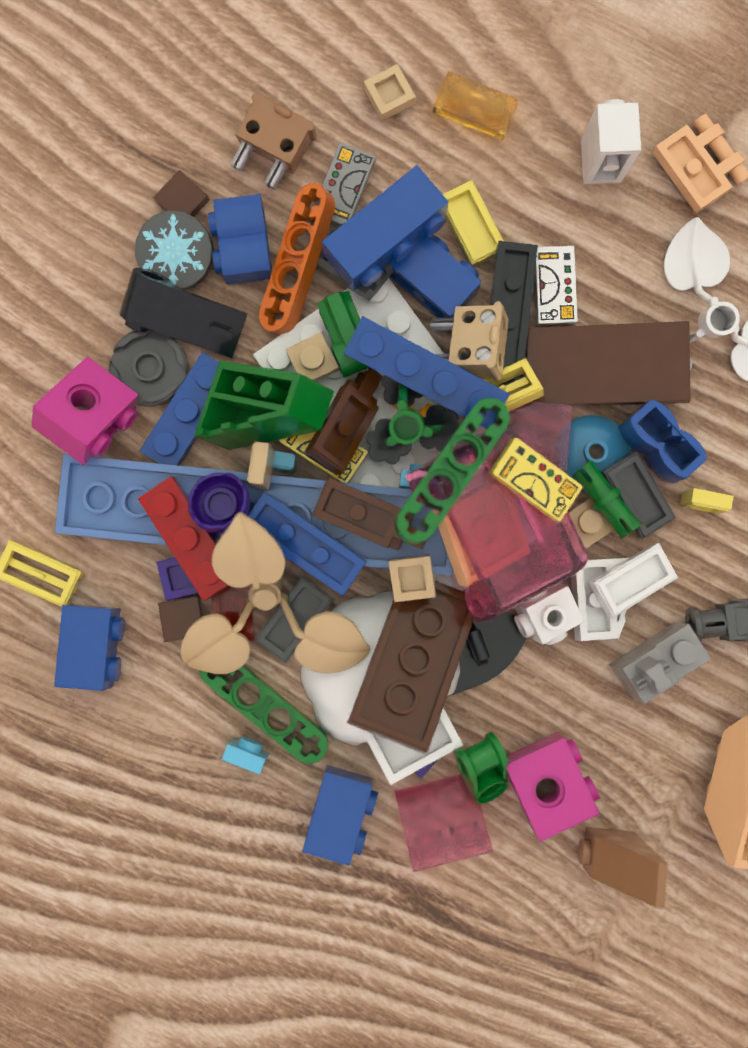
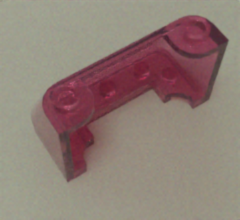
[405,422,588,623]

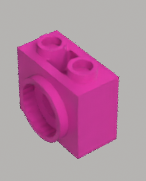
[32,356,139,465]
[506,732,600,842]

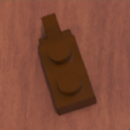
[305,367,382,475]
[312,477,427,550]

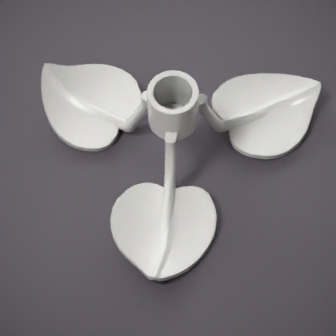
[663,217,748,382]

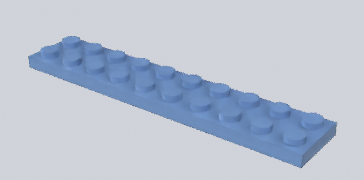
[55,454,453,576]

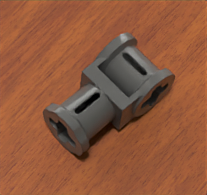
[685,599,748,642]

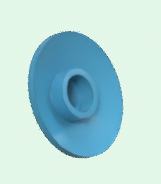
[553,415,631,492]

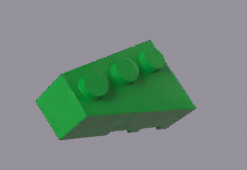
[194,361,334,450]

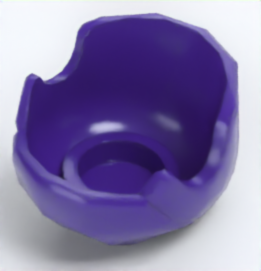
[188,473,251,534]

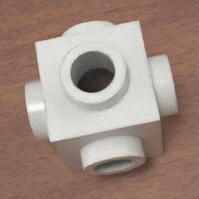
[512,581,585,645]

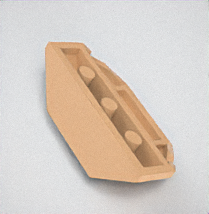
[704,714,748,869]

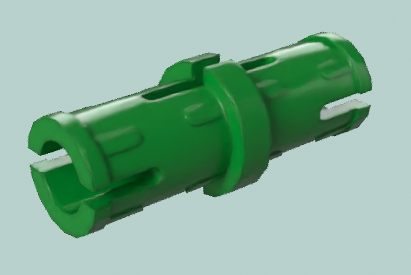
[572,460,642,539]

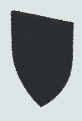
[447,607,526,697]

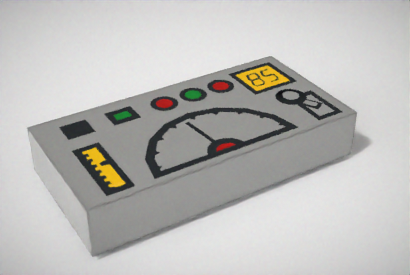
[315,142,376,227]

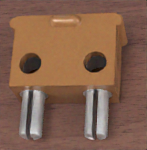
[230,93,317,190]

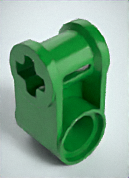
[454,732,509,804]

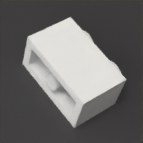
[581,99,641,184]

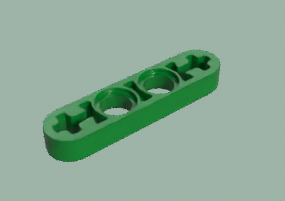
[394,398,510,544]
[199,665,329,764]

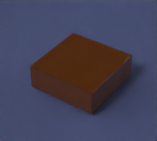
[153,170,210,217]
[158,596,203,642]

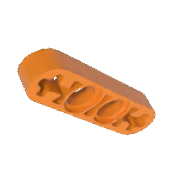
[259,183,335,336]

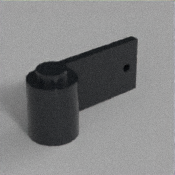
[119,268,247,358]

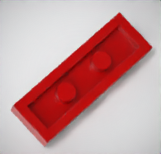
[138,476,229,601]

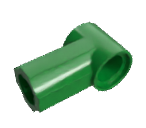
[317,291,369,378]

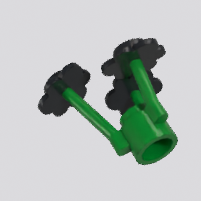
[366,375,459,465]

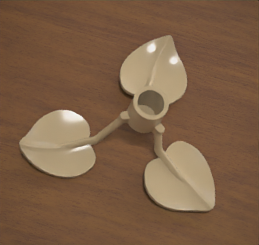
[181,512,370,674]

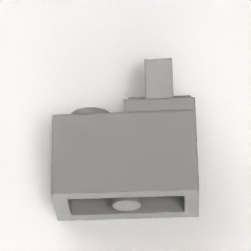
[609,622,711,704]

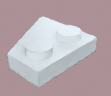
[570,558,628,641]

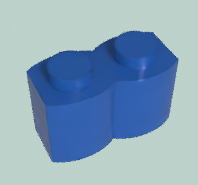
[208,194,272,285]
[619,399,707,483]

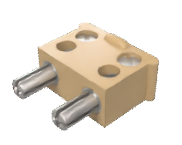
[430,301,509,381]

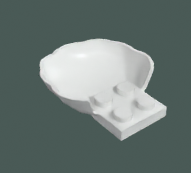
[301,591,463,785]

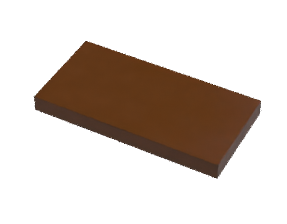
[527,321,691,408]
[347,580,481,754]

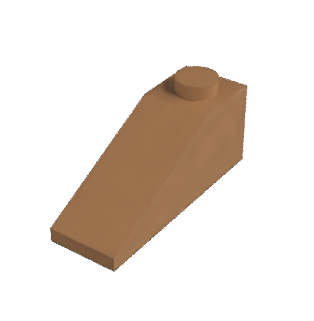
[578,827,668,909]

